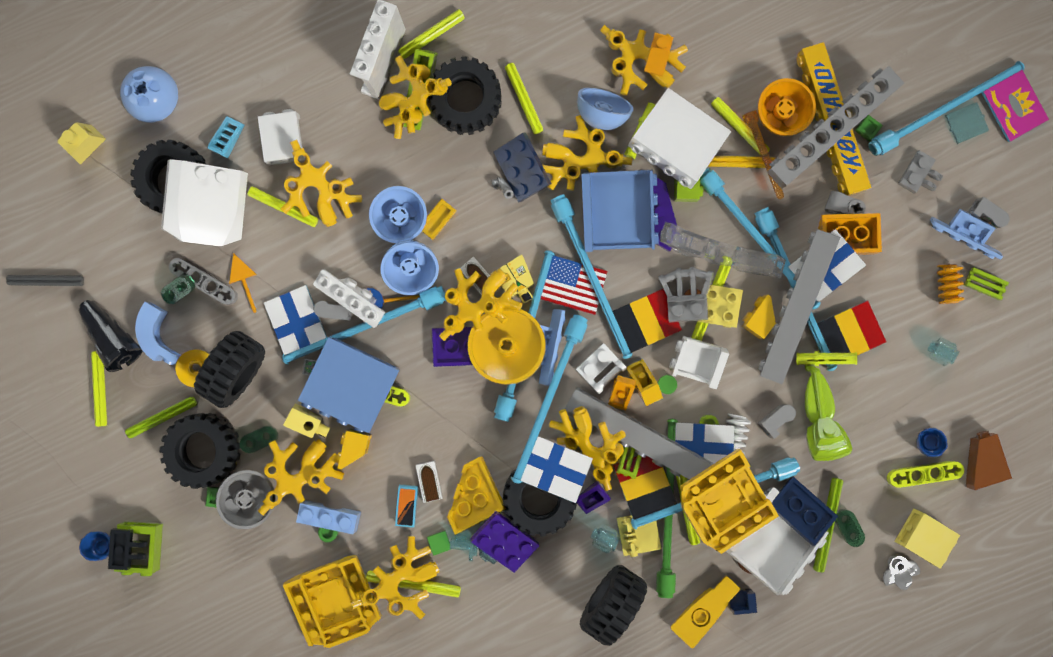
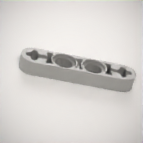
[169,258,238,305]

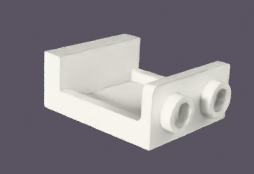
[258,109,305,166]
[669,336,729,389]

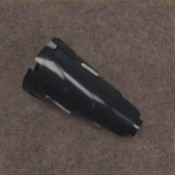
[79,300,142,372]

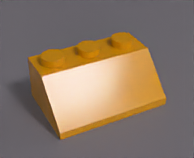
[818,213,882,255]

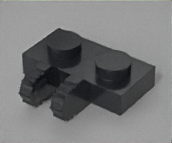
[108,528,147,570]

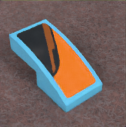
[395,485,418,528]

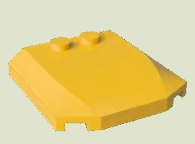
[680,448,779,554]
[283,555,382,648]

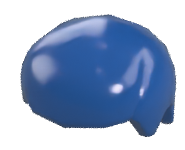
[916,428,948,457]
[79,531,110,561]

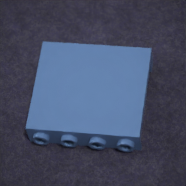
[582,169,659,252]
[298,336,400,434]

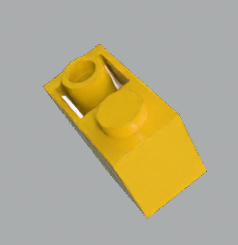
[742,294,776,340]
[336,429,372,469]

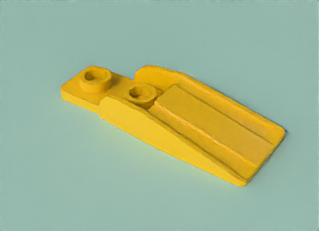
[670,576,740,648]

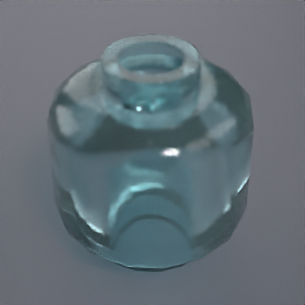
[927,338,960,366]
[590,524,620,553]

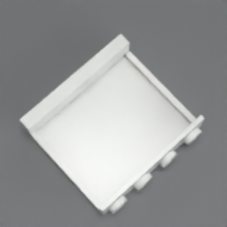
[350,0,406,99]
[628,88,731,189]
[726,487,829,595]

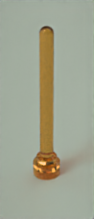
[742,110,784,199]

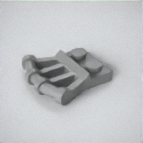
[658,267,714,322]

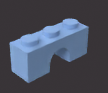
[296,500,361,534]

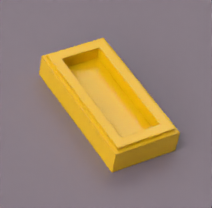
[422,198,457,240]

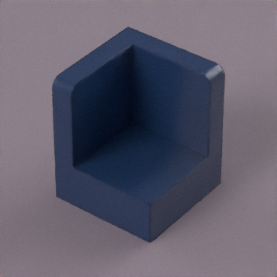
[729,589,757,615]

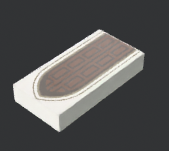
[461,257,490,295]
[416,461,443,503]

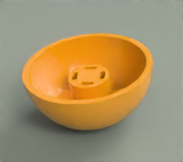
[758,78,816,136]

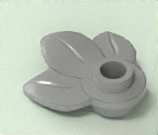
[883,555,920,590]

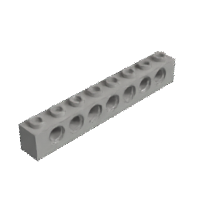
[767,66,904,189]

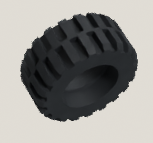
[428,57,502,135]
[130,139,208,214]
[194,331,266,408]
[159,413,241,489]
[503,469,577,536]
[579,565,647,646]

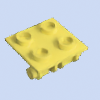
[698,285,743,328]
[617,515,661,557]

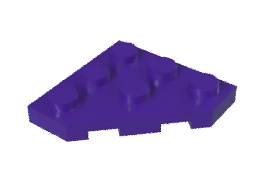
[653,178,680,252]

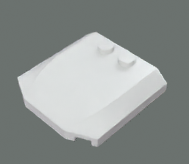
[161,160,248,246]

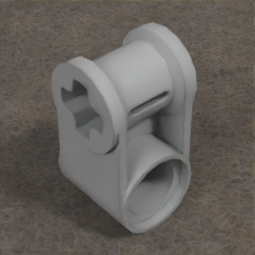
[824,191,866,214]

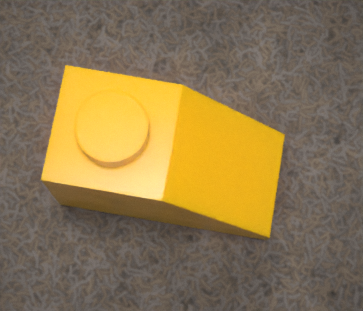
[627,359,663,406]

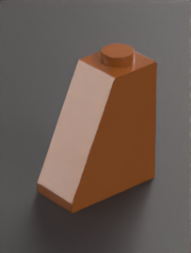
[966,431,1012,490]

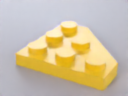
[447,456,506,535]

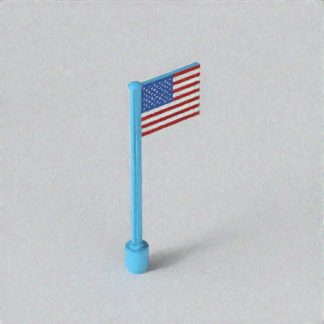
[494,250,608,422]

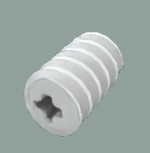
[726,413,751,454]

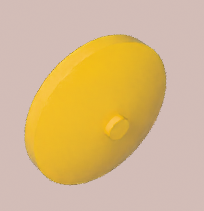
[468,307,546,385]

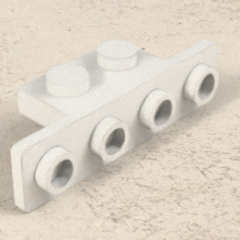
[313,269,385,328]

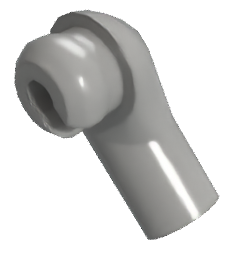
[492,177,514,199]

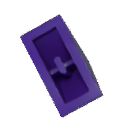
[576,480,611,514]

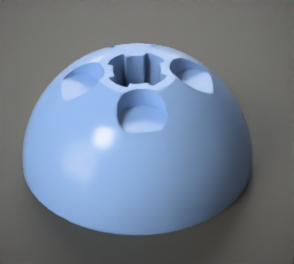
[120,66,178,123]
[577,88,633,130]
[369,186,427,243]
[381,240,439,295]

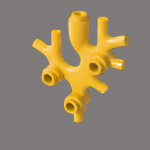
[600,25,688,95]
[379,56,452,139]
[542,115,633,191]
[280,139,362,227]
[439,268,522,341]
[549,406,626,491]
[258,439,344,516]
[351,536,439,620]

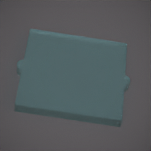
[945,102,989,144]

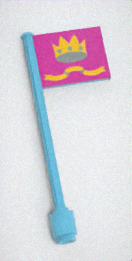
[868,61,1049,156]

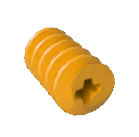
[937,264,964,304]

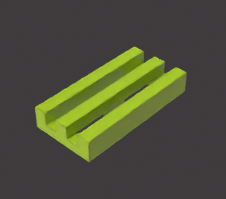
[964,268,1009,300]
[616,447,642,479]

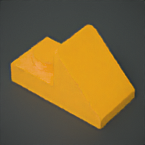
[644,32,674,76]
[608,375,637,411]

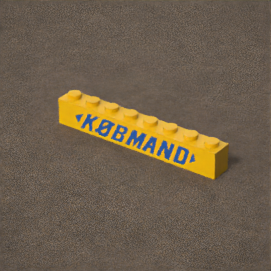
[796,42,872,196]

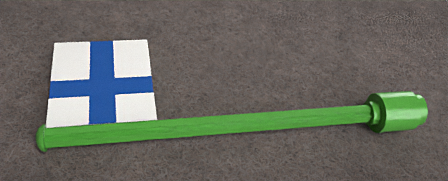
[656,418,735,598]

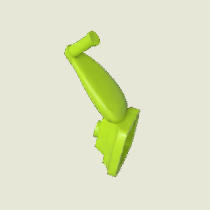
[805,364,852,461]

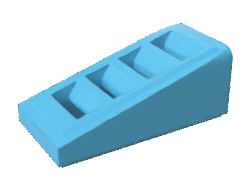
[207,116,245,159]

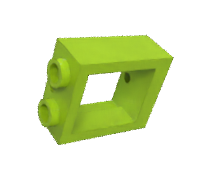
[114,522,163,576]

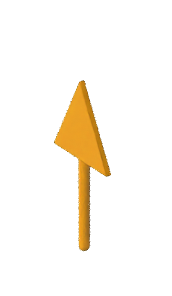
[229,253,257,313]

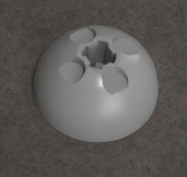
[216,470,276,529]

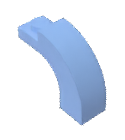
[135,302,181,365]

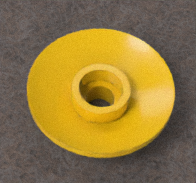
[175,349,210,387]

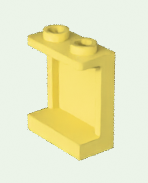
[894,508,960,569]

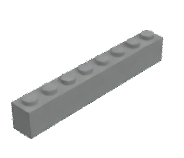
[758,229,841,384]
[565,387,714,481]

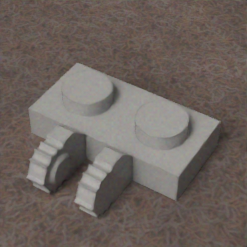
[898,150,943,193]

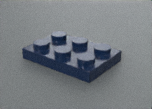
[493,133,551,202]
[772,476,838,546]

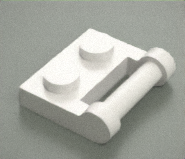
[576,343,627,394]

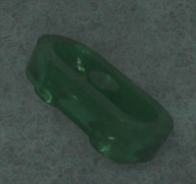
[161,275,195,304]
[240,426,278,453]
[835,509,865,547]

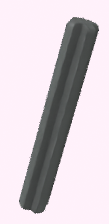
[6,275,84,286]

